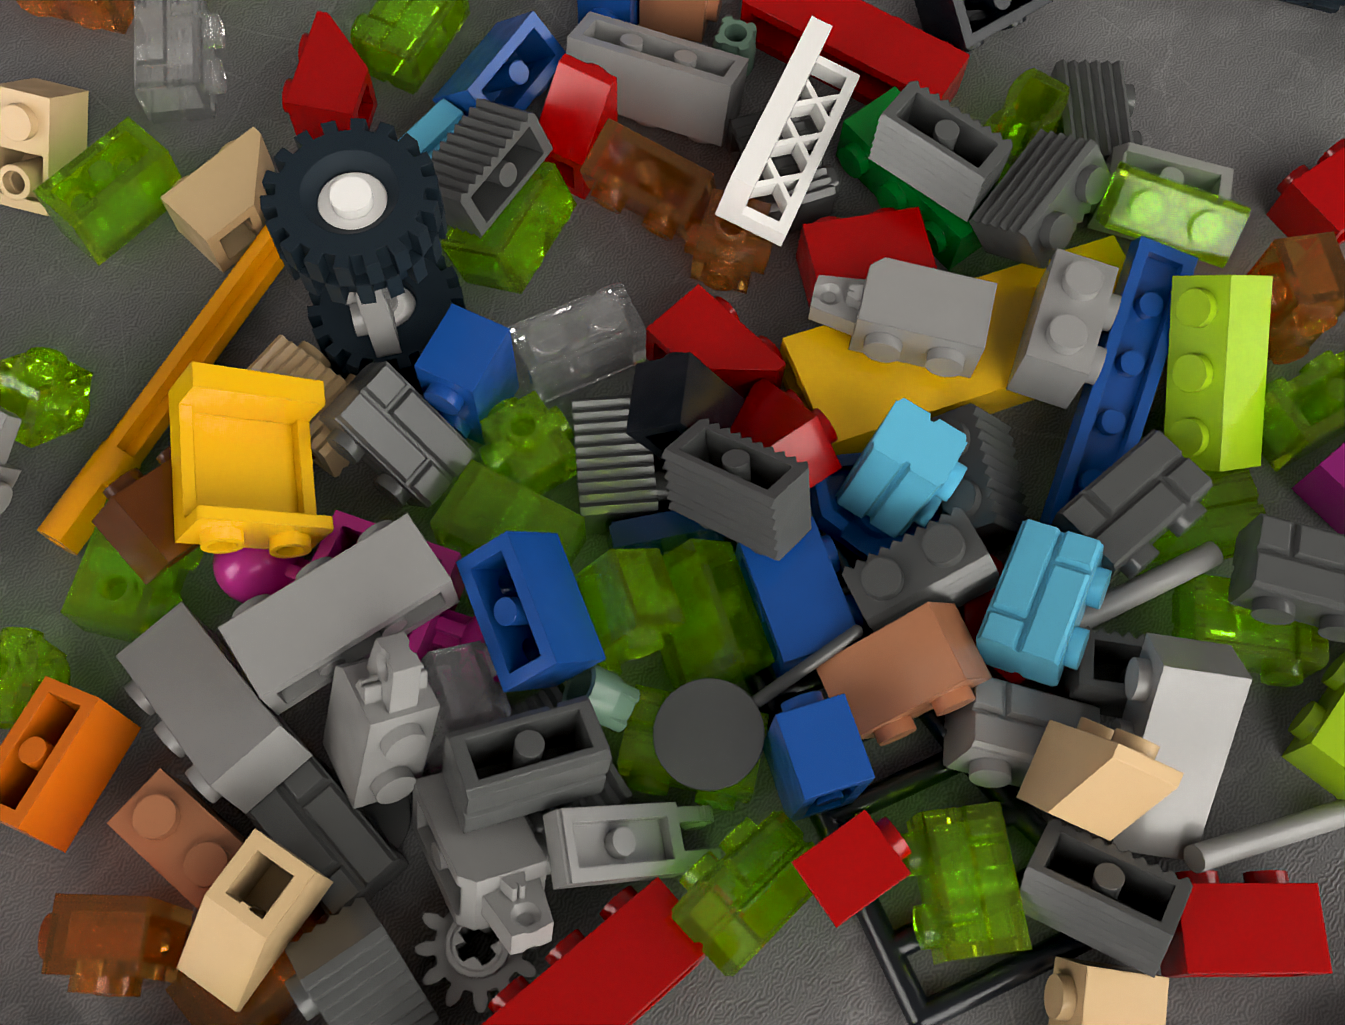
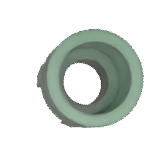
[712,16,757,77]
[562,665,640,732]

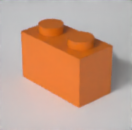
[0,676,141,853]

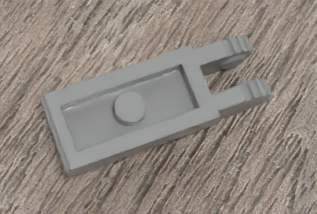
[543,802,723,890]

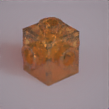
[684,188,773,294]

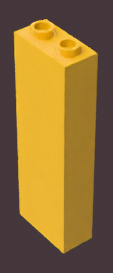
[780,235,1126,455]

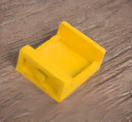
[168,361,334,558]

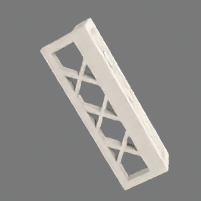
[715,16,860,247]

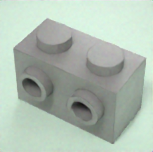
[1006,248,1122,409]

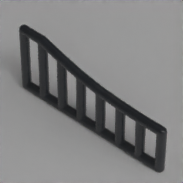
[699,528,1094,1025]

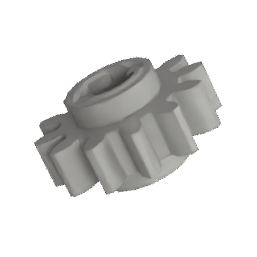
[415,899,545,1014]

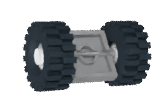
[260,118,466,393]

